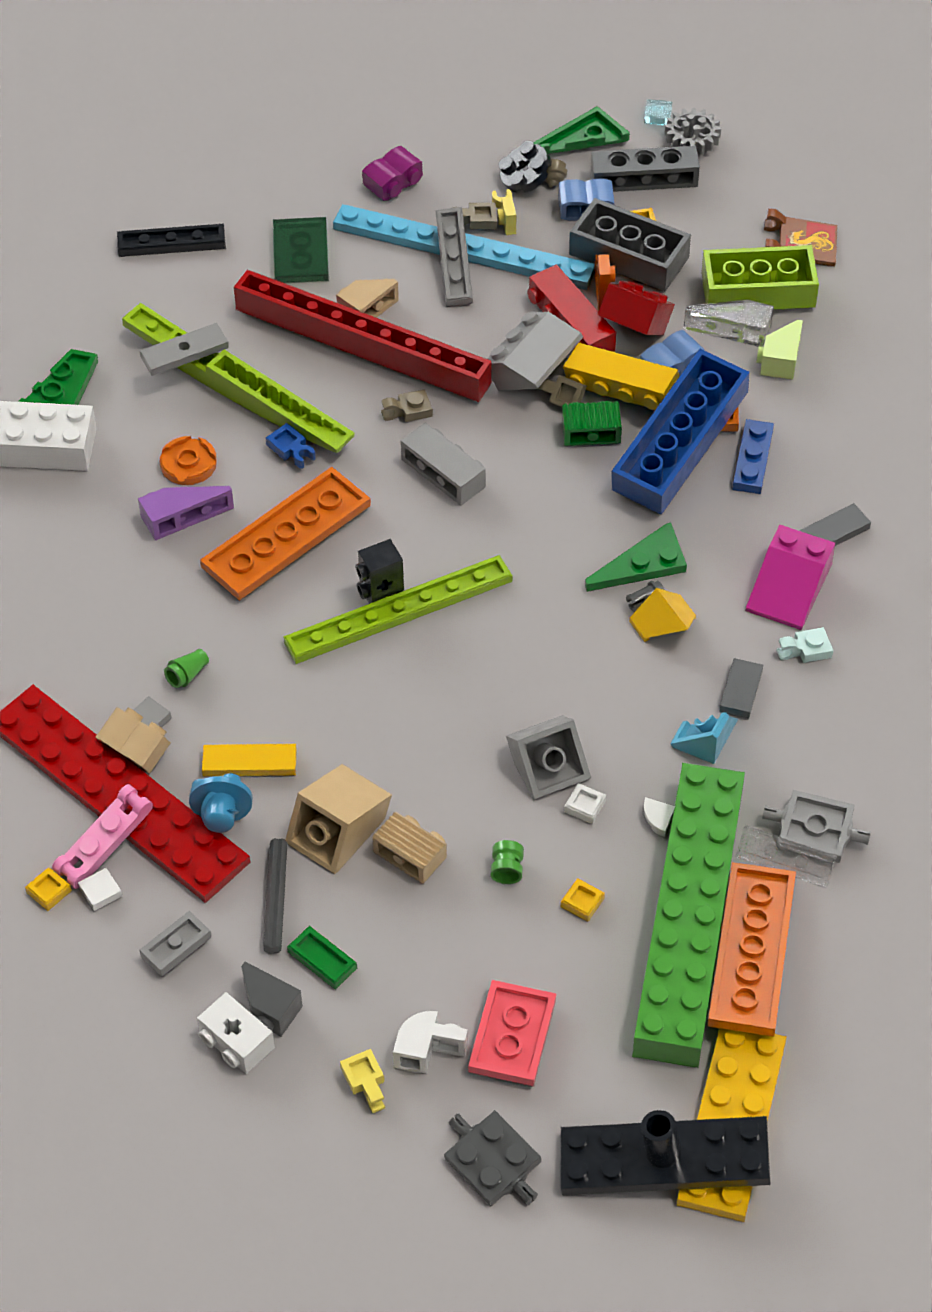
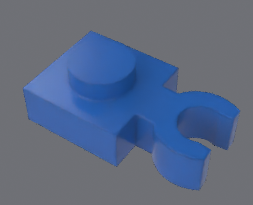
[266,423,316,469]

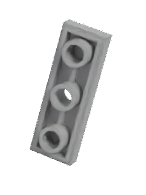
[140,323,229,376]

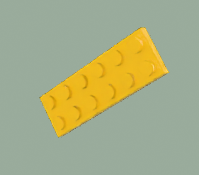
[676,1028,787,1222]

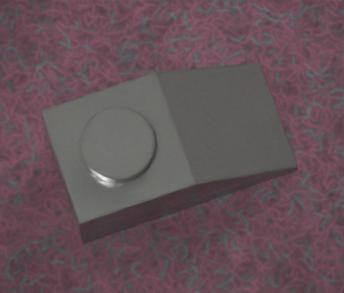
[241,962,303,1037]

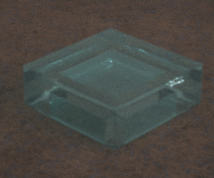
[644,99,673,125]

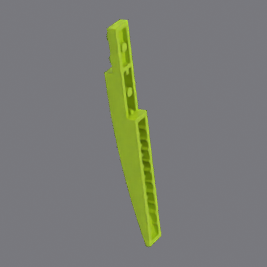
[122,302,355,453]

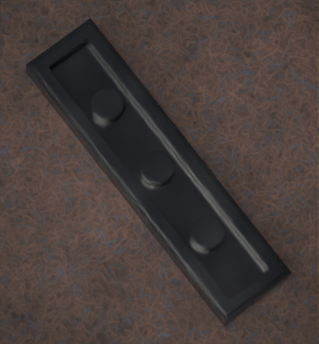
[117,223,226,257]

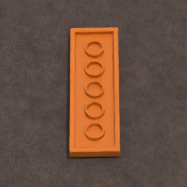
[200,467,371,601]
[707,862,796,1037]

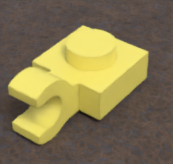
[492,189,516,235]
[340,1049,385,1113]

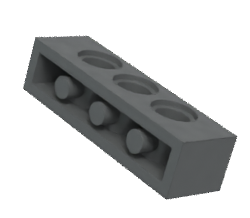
[591,146,700,192]

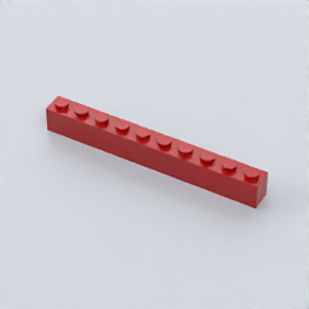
[234,269,492,402]

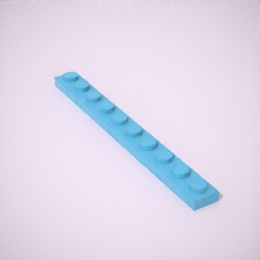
[333,204,595,290]

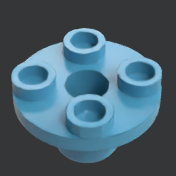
[189,773,253,833]

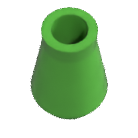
[164,649,209,688]

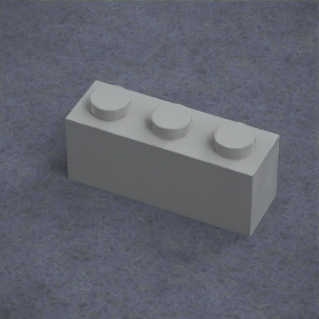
[400,422,486,506]

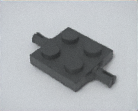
[444,1110,542,1207]

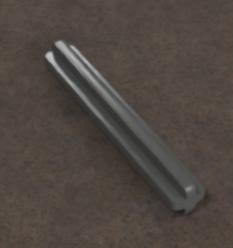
[263,838,287,953]

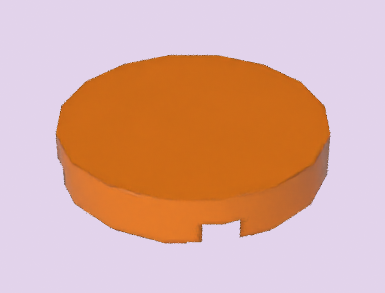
[159,436,217,485]

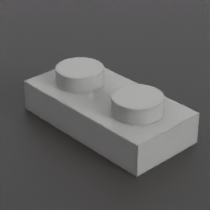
[140,911,211,977]

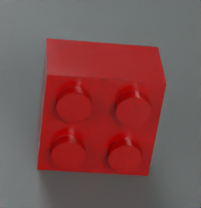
[598,281,675,335]

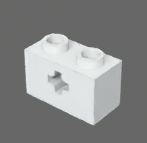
[197,992,275,1074]

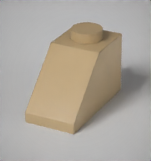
[336,279,399,318]

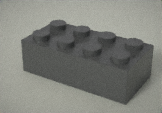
[569,198,691,291]

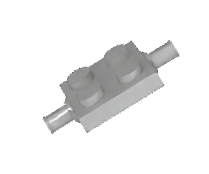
[762,790,871,863]

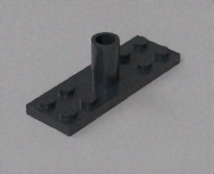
[561,1110,771,1195]

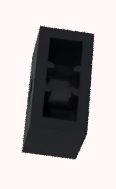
[355,539,404,604]

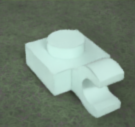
[776,627,834,663]

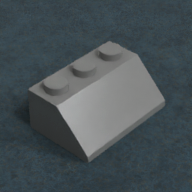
[488,311,583,391]

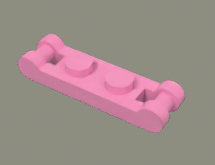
[52,784,153,889]

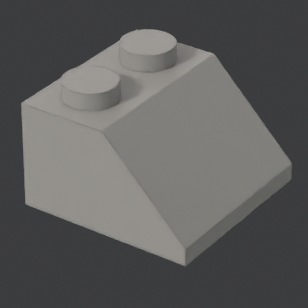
[506,715,591,799]

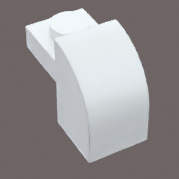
[393,1011,468,1074]

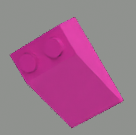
[746,524,835,630]

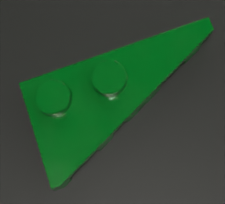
[533,106,630,154]
[585,522,687,592]

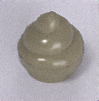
[545,159,567,188]

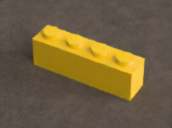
[563,343,679,410]

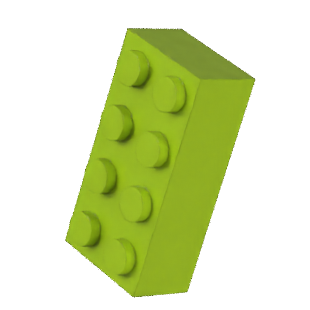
[701,245,819,312]

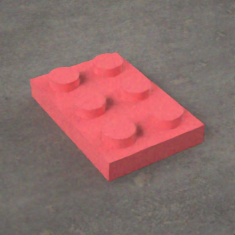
[468,980,556,1086]

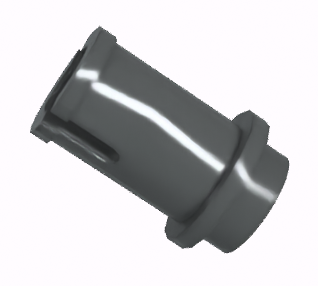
[626,581,665,612]

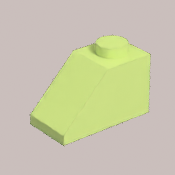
[756,320,803,380]

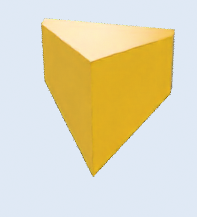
[629,588,696,642]

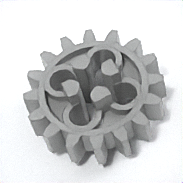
[664,108,721,155]

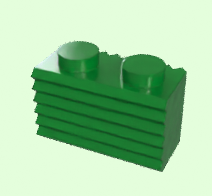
[562,401,622,446]

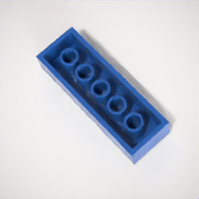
[611,349,750,515]

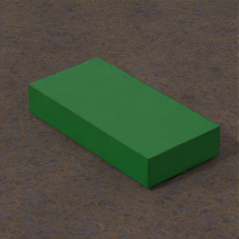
[287,925,358,990]

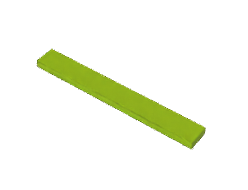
[283,555,513,664]

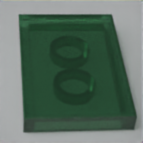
[273,217,329,283]

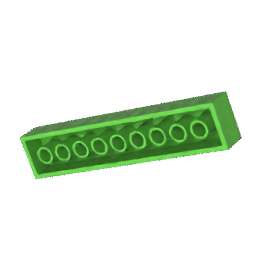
[632,763,745,1068]

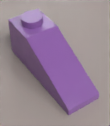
[138,486,234,541]

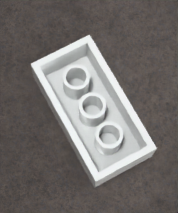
[0,401,97,471]

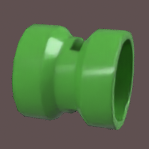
[491,840,524,884]

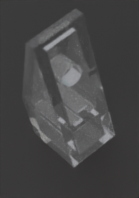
[684,300,774,347]

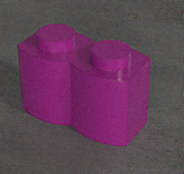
[362,146,423,201]

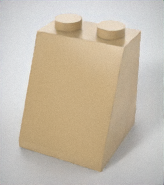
[285,764,392,874]

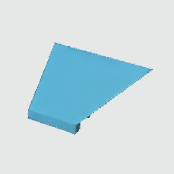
[670,712,738,764]

